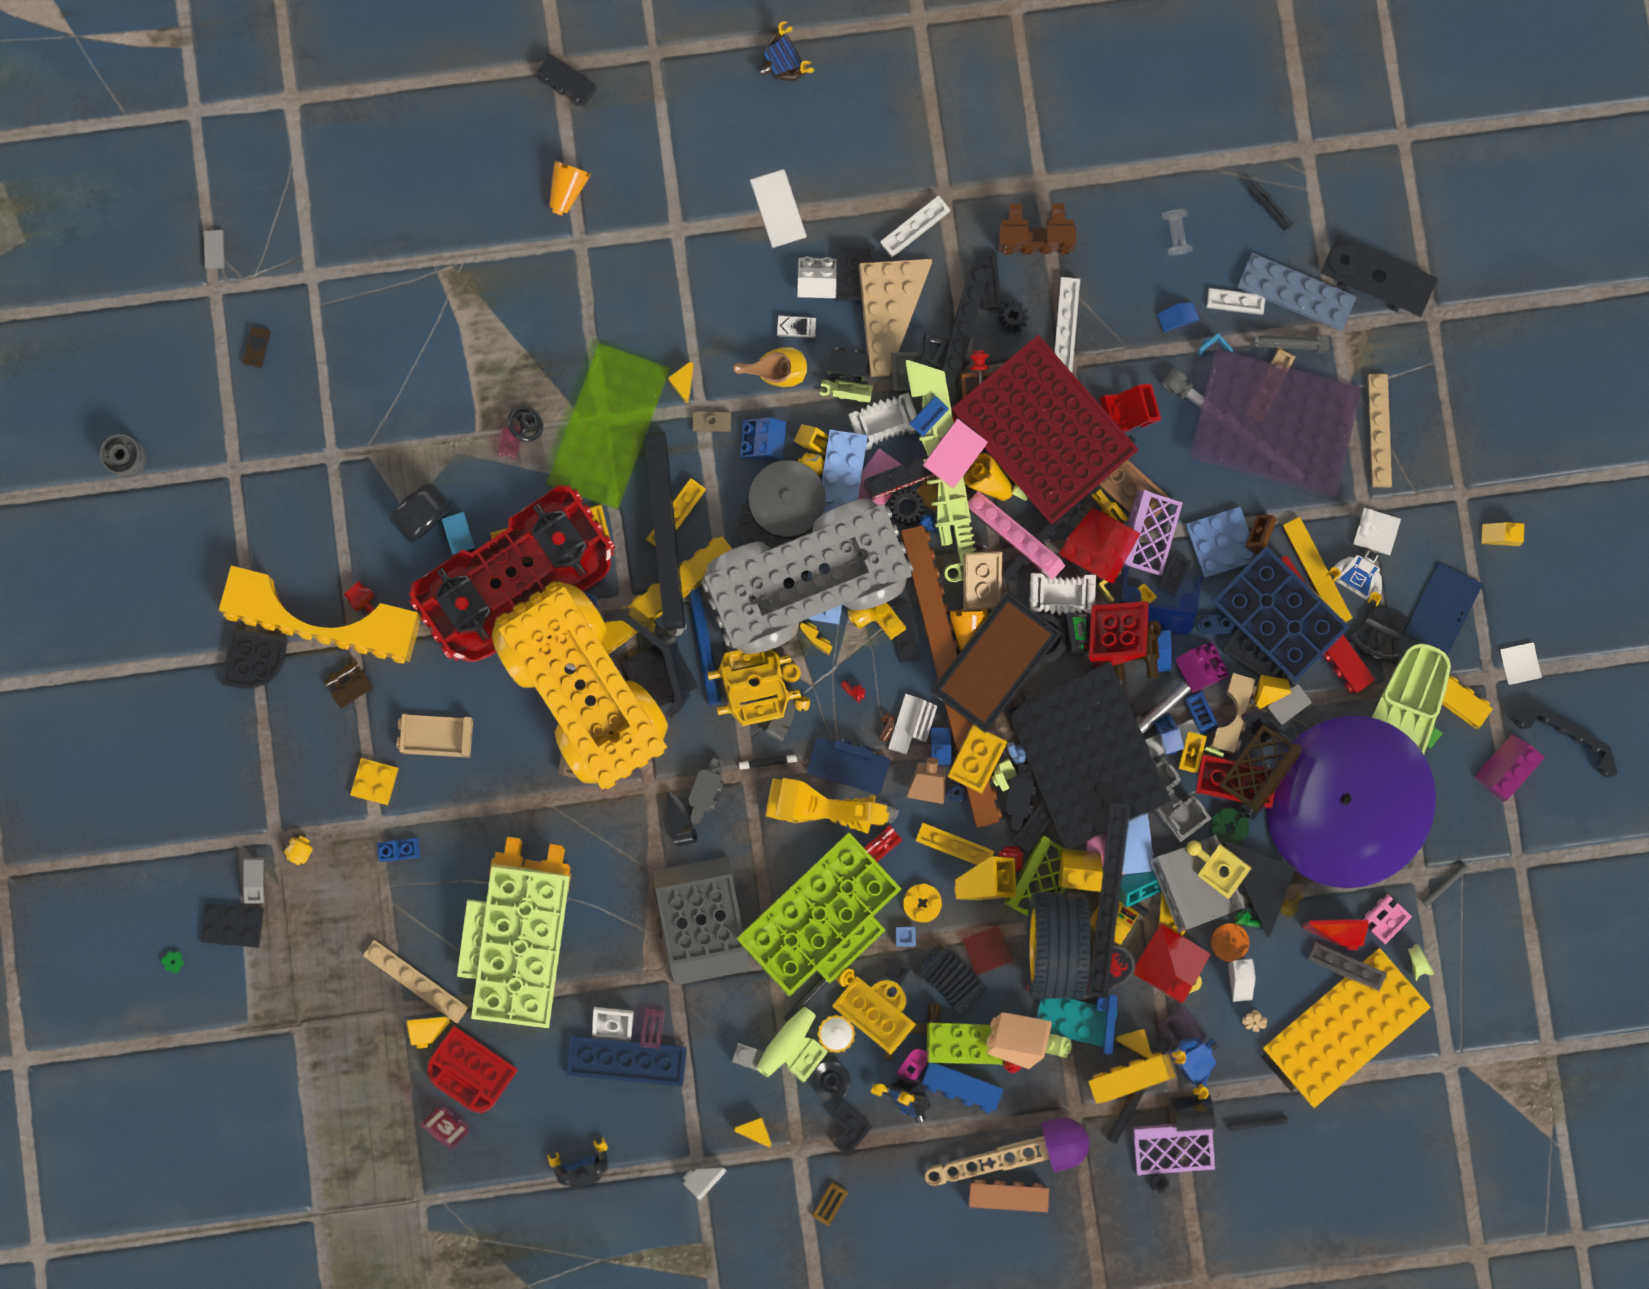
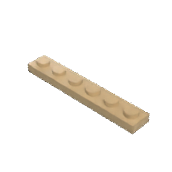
[1368,374,1392,488]
[363,940,469,1024]

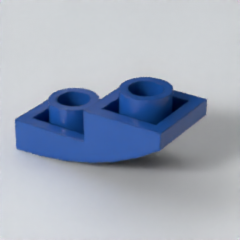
[377,838,421,862]

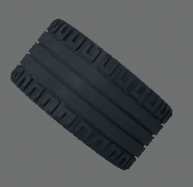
[1026,892,1090,999]

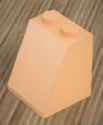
[986,1012,1052,1069]

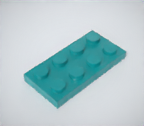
[1036,998,1118,1047]

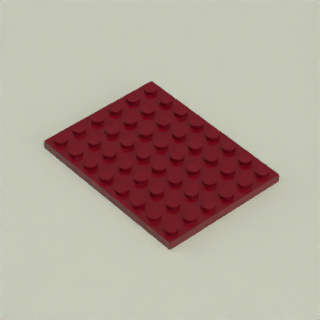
[951,334,1139,525]

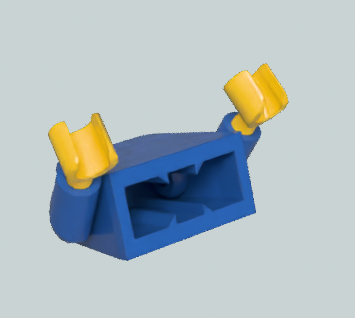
[1170,1038,1219,1099]

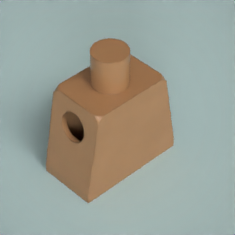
[907,757,945,804]

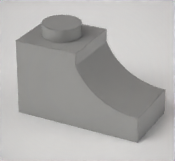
[732,1043,764,1071]

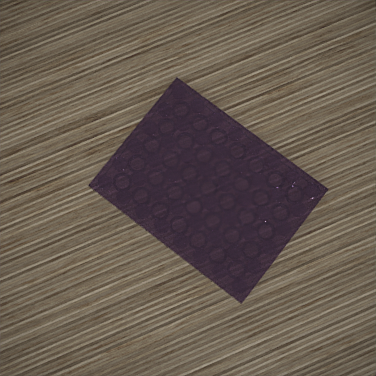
[1189,348,1362,497]

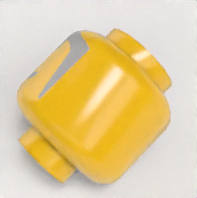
[798,453,825,478]

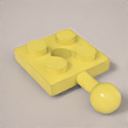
[1186,840,1252,899]

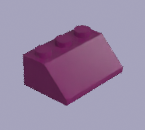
[1474,734,1545,802]

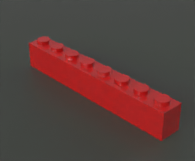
[1281,555,1375,695]

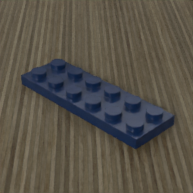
[566,1036,687,1086]

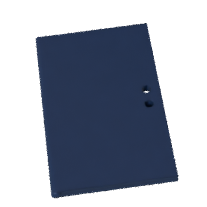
[1403,562,1483,655]

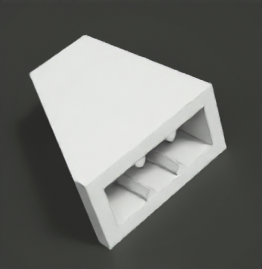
[1228,959,1255,1002]

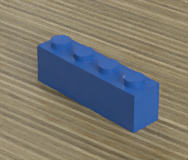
[922,1063,1003,1113]

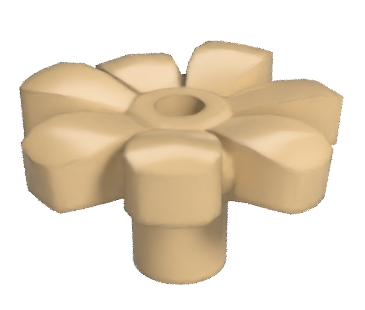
[1242,1010,1267,1032]

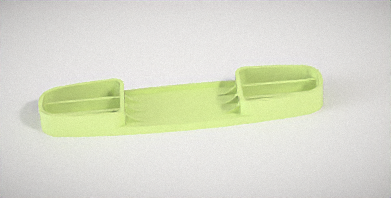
[1344,644,1451,804]

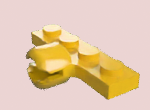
[848,602,906,640]

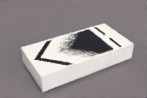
[777,316,816,338]

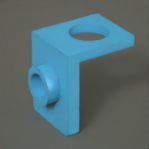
[1197,333,1233,356]

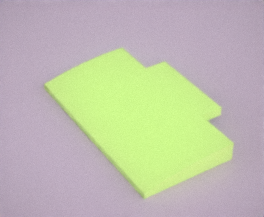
[457,864,570,1028]

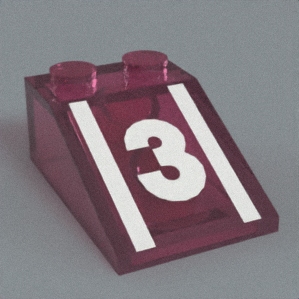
[420,1107,470,1150]

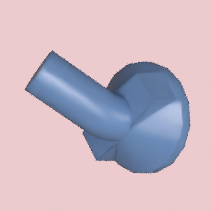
[1007,742,1026,765]

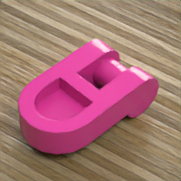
[896,1049,927,1080]

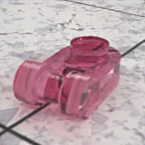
[497,425,521,460]

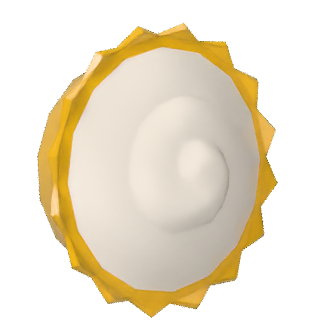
[817,1015,856,1053]

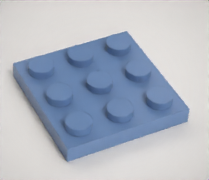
[1186,507,1257,579]

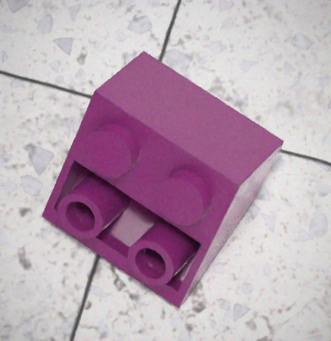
[1175,642,1229,693]

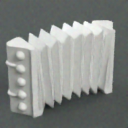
[848,393,917,450]
[1029,572,1097,616]

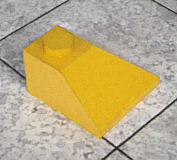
[407,1017,450,1049]

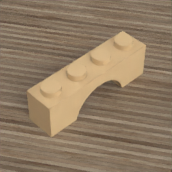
[1211,673,1257,755]

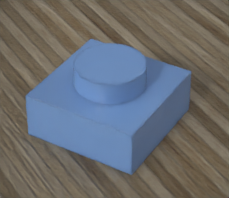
[896,927,916,947]

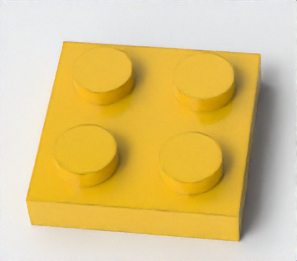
[350,758,399,806]

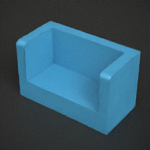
[442,512,476,556]

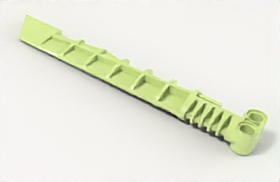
[906,360,976,582]

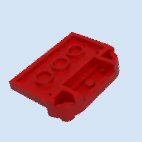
[428,1026,518,1113]

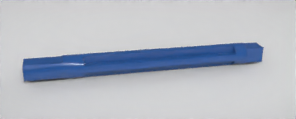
[688,586,722,705]

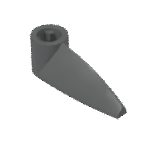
[765,687,795,743]

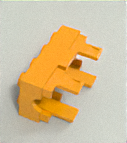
[489,836,572,891]

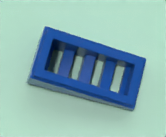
[1184,691,1218,735]

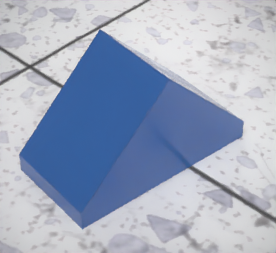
[1157,302,1199,332]

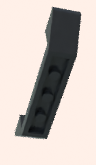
[1511,707,1618,778]

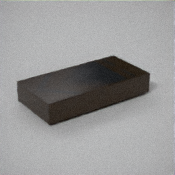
[243,327,271,368]

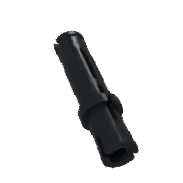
[1248,181,1294,232]

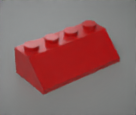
[1195,755,1275,808]

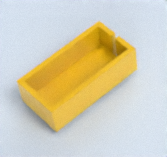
[1088,1053,1176,1104]

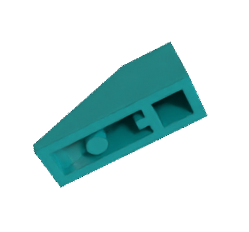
[1120,871,1162,908]

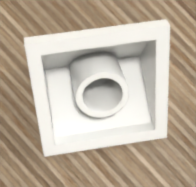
[592,1007,634,1042]

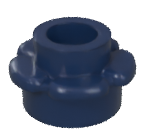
[947,783,966,802]

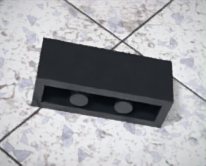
[537,54,597,107]

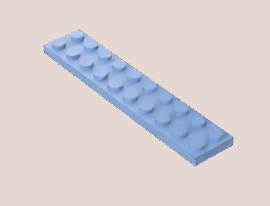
[806,430,868,624]

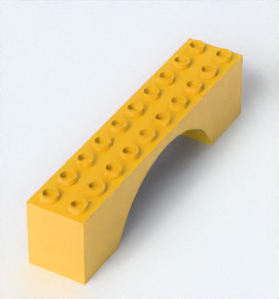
[219,566,421,664]

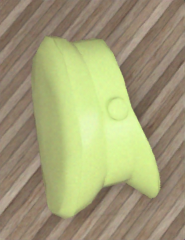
[1408,944,1434,981]

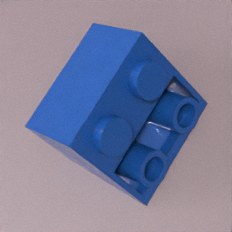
[740,417,786,461]

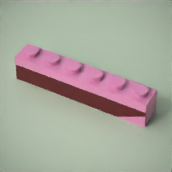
[968,491,1065,580]

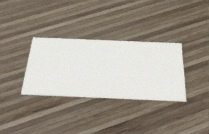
[750,169,807,248]

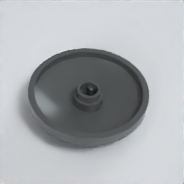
[749,460,826,537]

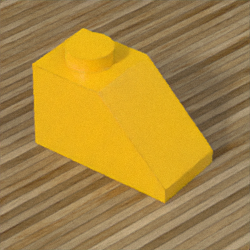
[794,424,829,458]
[1481,522,1524,546]

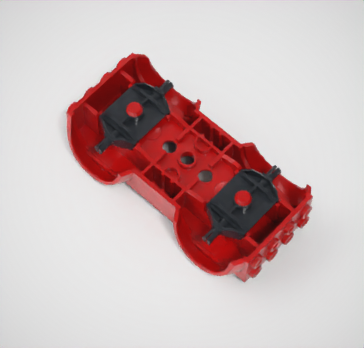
[409,484,615,662]

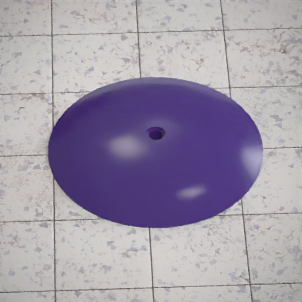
[1266,716,1436,888]

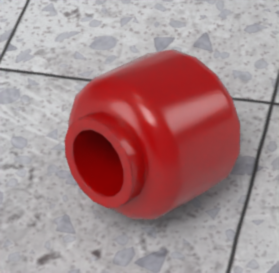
[998,846,1024,872]

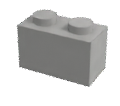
[1265,684,1312,727]

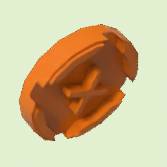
[1210,923,1249,962]

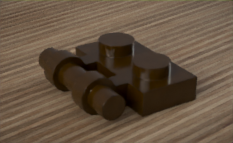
[323,661,374,709]

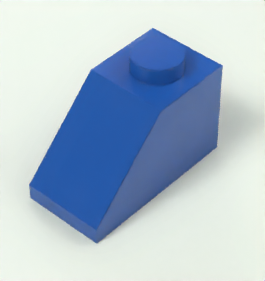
[1157,630,1172,672]

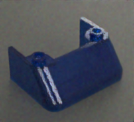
[1119,566,1202,635]

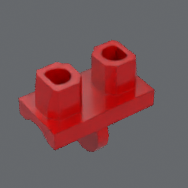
[864,825,902,862]

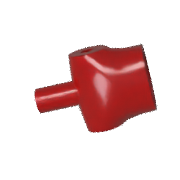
[344,581,375,614]

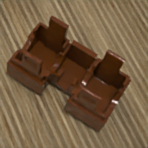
[998,203,1076,255]

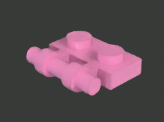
[1363,894,1412,945]

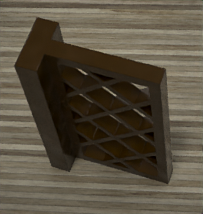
[1219,725,1302,814]

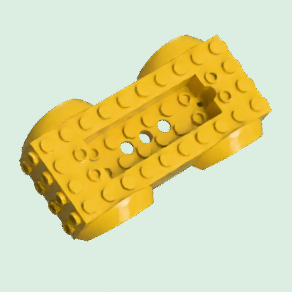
[492,581,668,790]

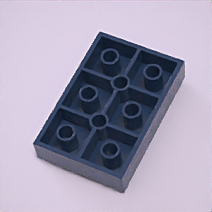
[1212,546,1351,682]

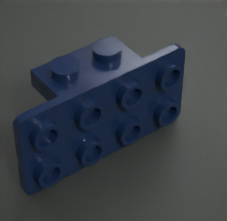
[807,737,890,795]

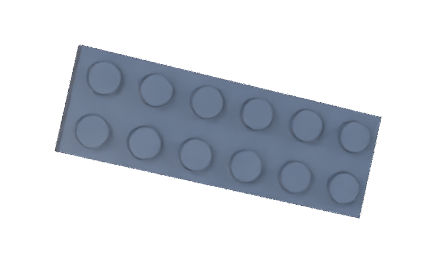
[1237,253,1356,332]

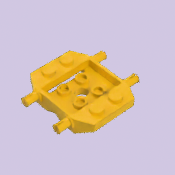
[707,649,801,726]

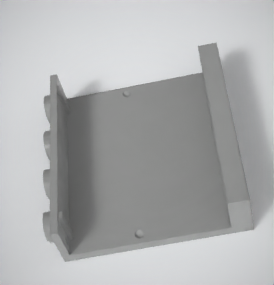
[1150,835,1245,933]

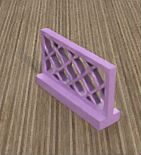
[1124,490,1182,576]
[1133,1123,1215,1175]

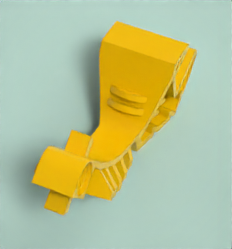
[765,778,889,833]

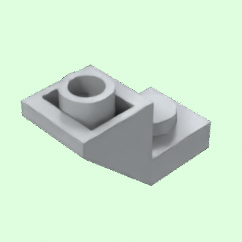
[243,858,265,903]

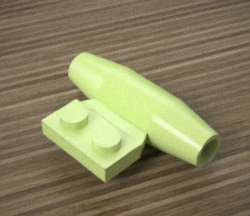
[756,1007,828,1082]

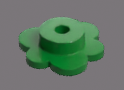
[161,951,184,973]

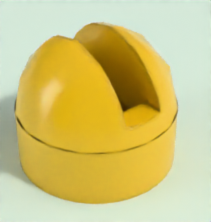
[795,696,810,712]

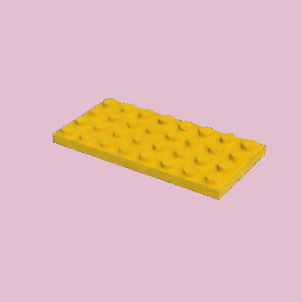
[1262,948,1431,1108]

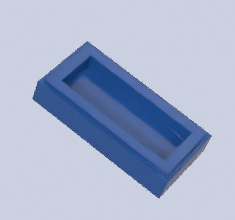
[909,395,949,437]

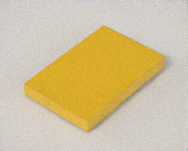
[947,725,1007,794]

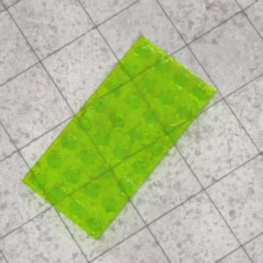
[546,343,670,510]

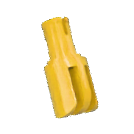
[1091,489,1129,524]

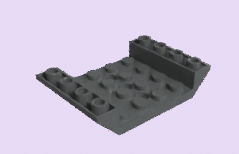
[653,856,751,986]

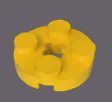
[903,884,942,923]

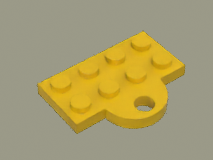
[832,976,916,1054]

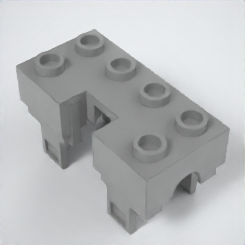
[1154,758,1211,843]

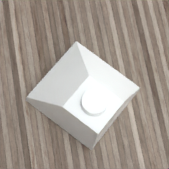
[683,1168,727,1200]

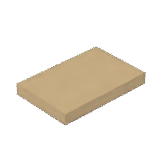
[963,551,1002,611]

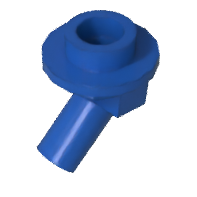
[918,513,940,534]

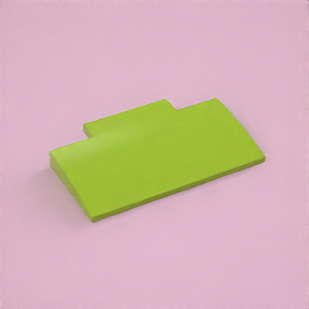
[736,833,901,996]

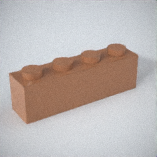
[968,1180,1049,1212]

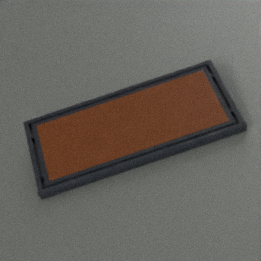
[930,592,1062,734]

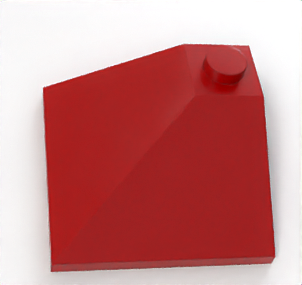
[1089,601,1149,667]
[1302,920,1369,950]
[1133,923,1211,1004]

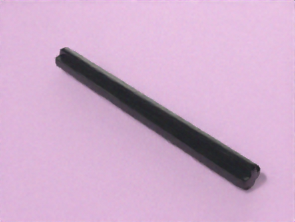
[1107,1038,1170,1144]

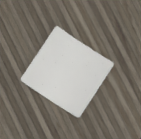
[1501,643,1542,685]

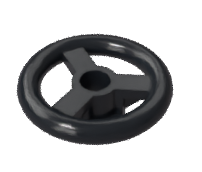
[507,406,543,442]

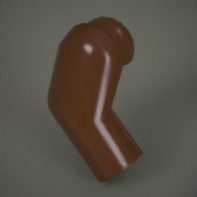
[878,713,895,742]

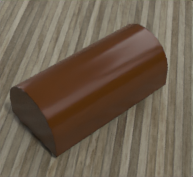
[1246,515,1276,554]

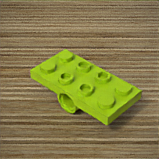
[927,1023,1003,1064]

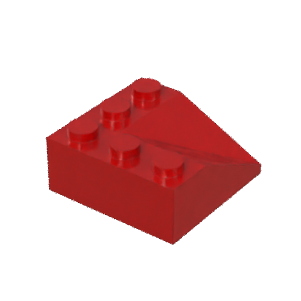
[1059,507,1141,584]

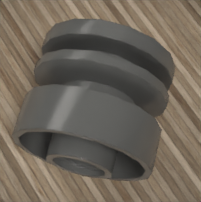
[100,434,147,477]

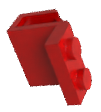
[1100,384,1161,432]

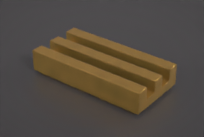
[812,1182,848,1226]

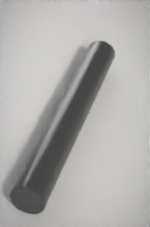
[1422,864,1469,907]

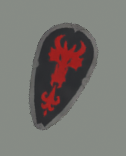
[1083,946,1135,998]

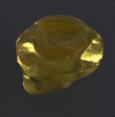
[1280,892,1304,917]

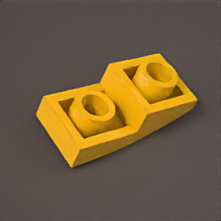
[800,622,833,655]

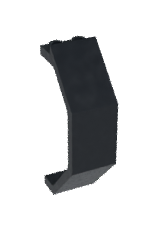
[598,607,690,718]

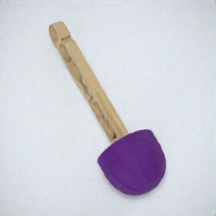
[925,1118,1089,1186]

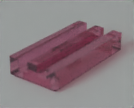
[640,1008,665,1049]

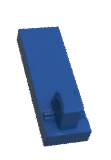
[1097,995,1117,1055]

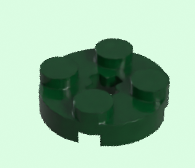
[1210,808,1249,847]

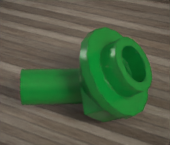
[1234,909,1261,927]

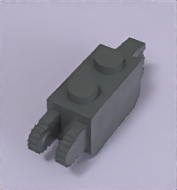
[688,758,724,825]

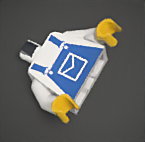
[1326,550,1382,606]

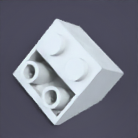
[798,257,837,298]

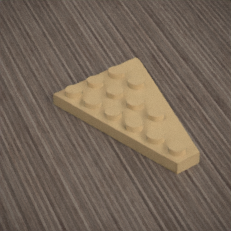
[859,259,932,377]

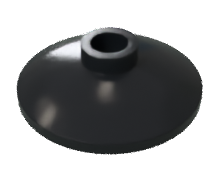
[812,1061,851,1101]

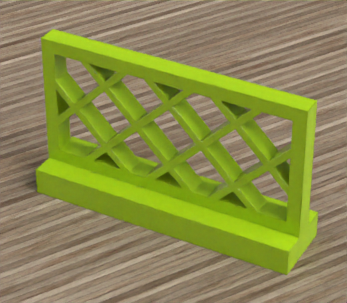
[1003,836,1066,917]

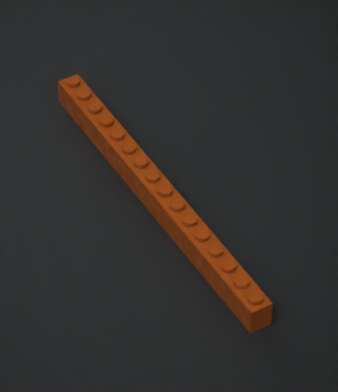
[901,525,1002,829]

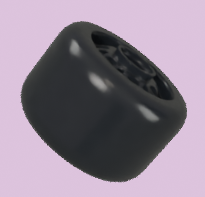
[390,483,452,543]

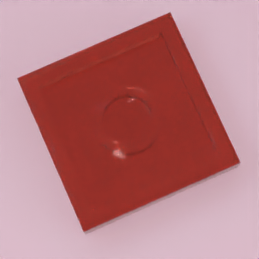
[962,925,1013,976]

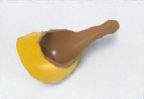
[733,347,807,387]

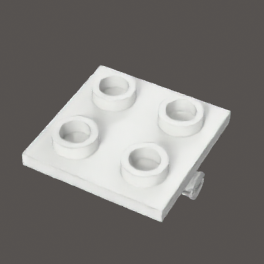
[1353,508,1401,556]

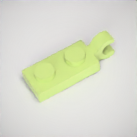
[820,379,873,403]

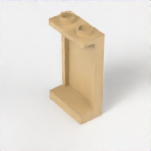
[397,713,473,758]

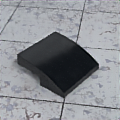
[1171,1095,1216,1132]

